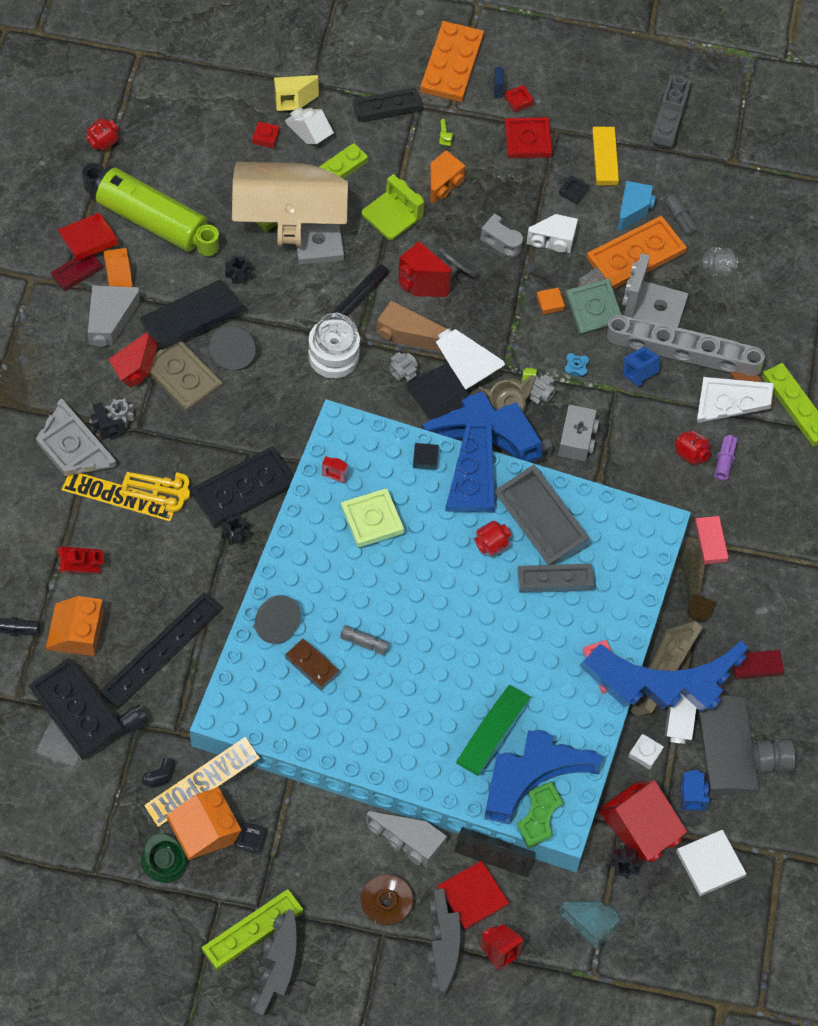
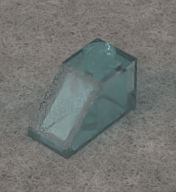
[558,902,620,949]

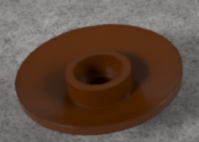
[361,875,413,925]

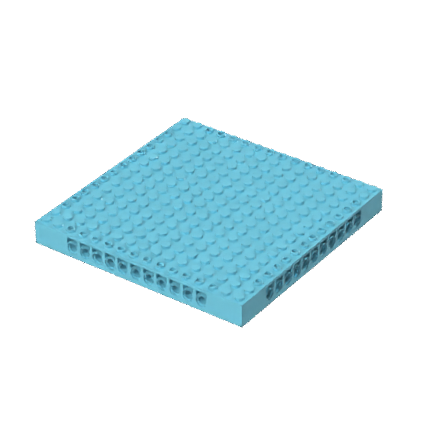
[190,399,691,873]

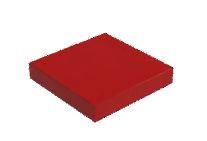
[504,117,552,158]
[58,213,119,261]
[437,860,509,931]

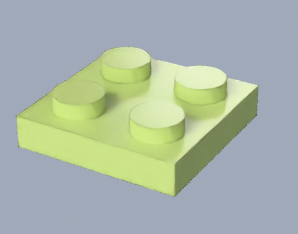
[341,488,404,548]

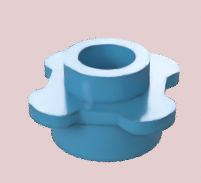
[564,353,589,377]

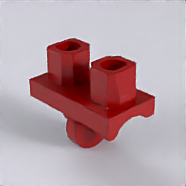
[57,547,104,574]

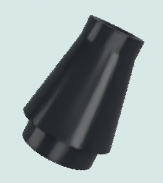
[117,704,150,737]

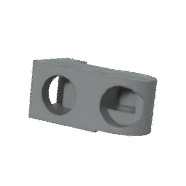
[480,213,523,257]

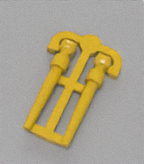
[121,472,190,512]

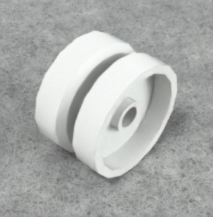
[308,318,360,378]

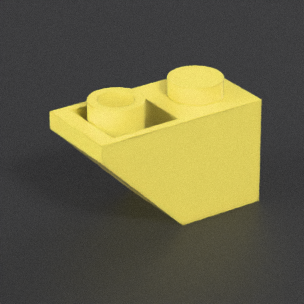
[274,75,319,111]

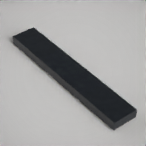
[100,592,222,710]

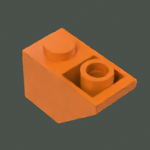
[430,150,465,204]

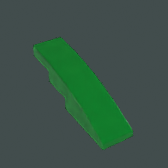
[456,684,531,776]

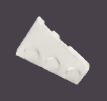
[697,377,774,423]

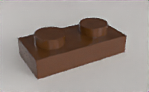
[285,638,339,691]

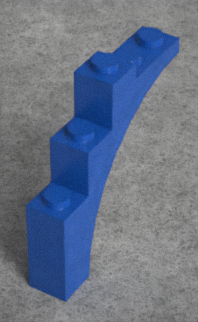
[579,641,748,712]

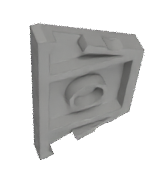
[36,399,116,476]

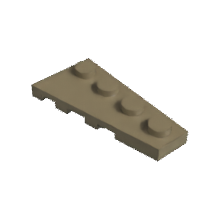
[630,621,703,716]

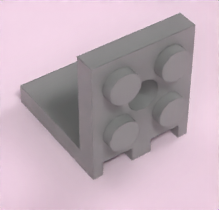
[296,223,344,264]
[622,253,688,327]

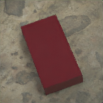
[51,255,102,292]
[732,650,784,680]

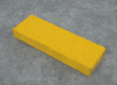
[592,127,619,185]

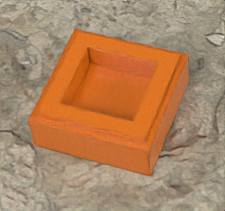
[536,287,565,315]

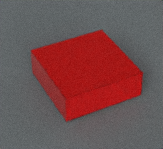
[504,85,534,113]

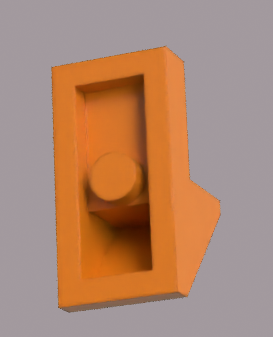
[104,248,132,287]

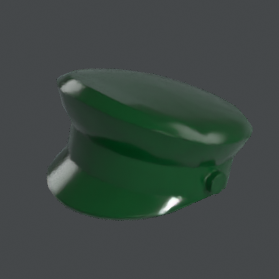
[141,834,187,883]

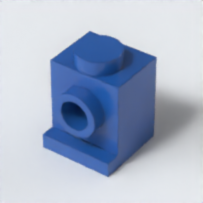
[623,346,660,387]
[681,770,709,811]

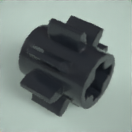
[225,256,252,284]
[221,515,250,545]
[609,845,643,879]

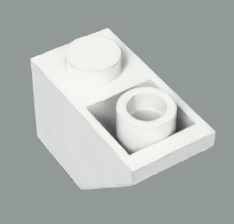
[285,108,334,144]
[526,214,578,253]

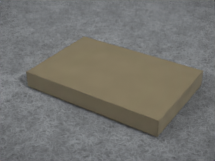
[150,341,223,413]

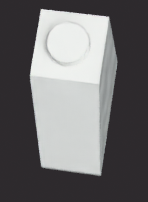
[436,328,506,390]
[665,693,696,744]

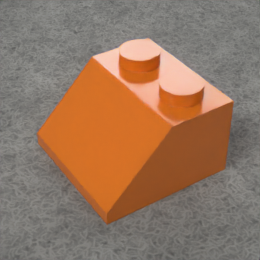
[46,596,104,656]
[166,787,241,860]

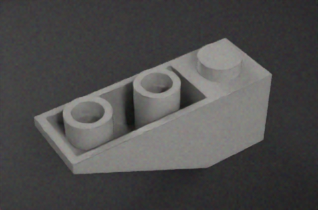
[366,811,447,868]

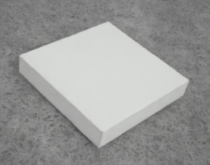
[676,830,746,896]

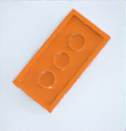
[420,21,484,102]
[586,215,687,290]

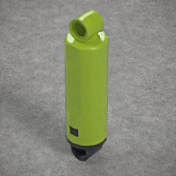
[82,163,219,256]

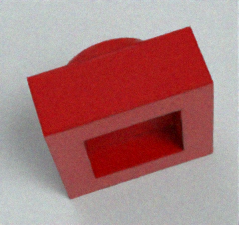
[252,121,280,149]
[322,456,348,483]

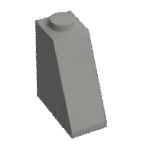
[88,285,140,347]

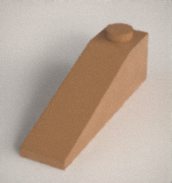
[376,301,447,352]

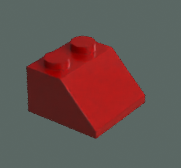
[398,241,452,297]

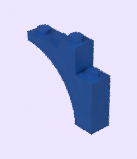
[422,391,542,462]
[484,730,602,824]

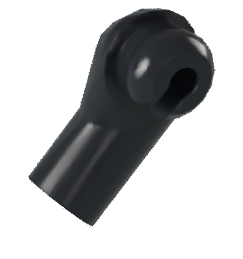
[142,757,175,788]

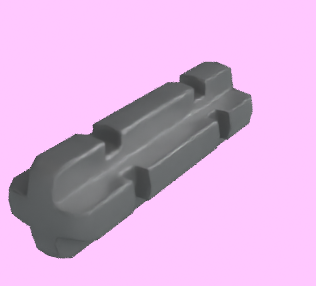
[340,625,389,655]

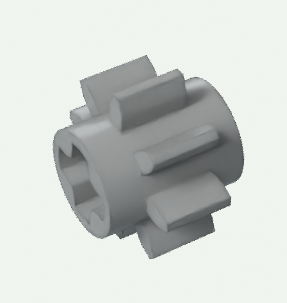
[389,352,418,381]
[529,374,556,404]
[105,398,134,428]

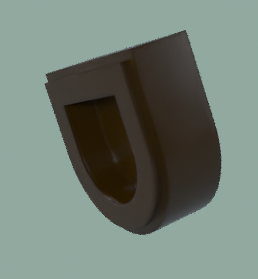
[688,593,716,622]

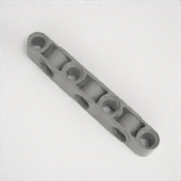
[607,315,765,376]

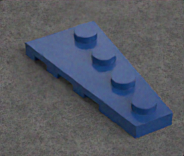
[445,422,494,511]

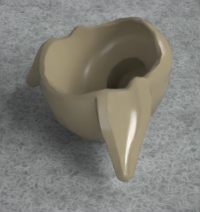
[478,375,536,412]

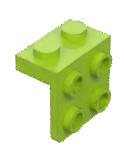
[362,174,424,240]

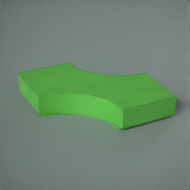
[517,781,563,849]

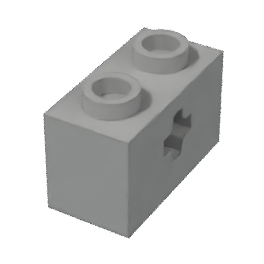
[558,405,599,462]

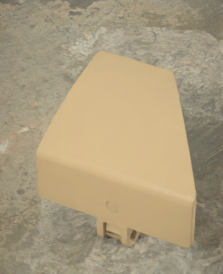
[232,161,348,247]

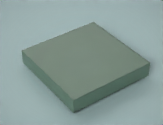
[565,278,621,335]

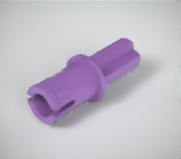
[714,435,738,481]

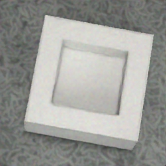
[629,734,664,770]

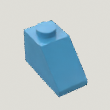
[617,181,655,231]

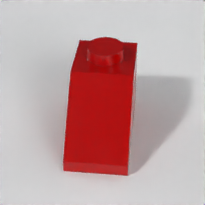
[109,332,158,388]
[480,924,523,971]

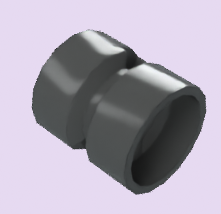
[753,738,795,773]

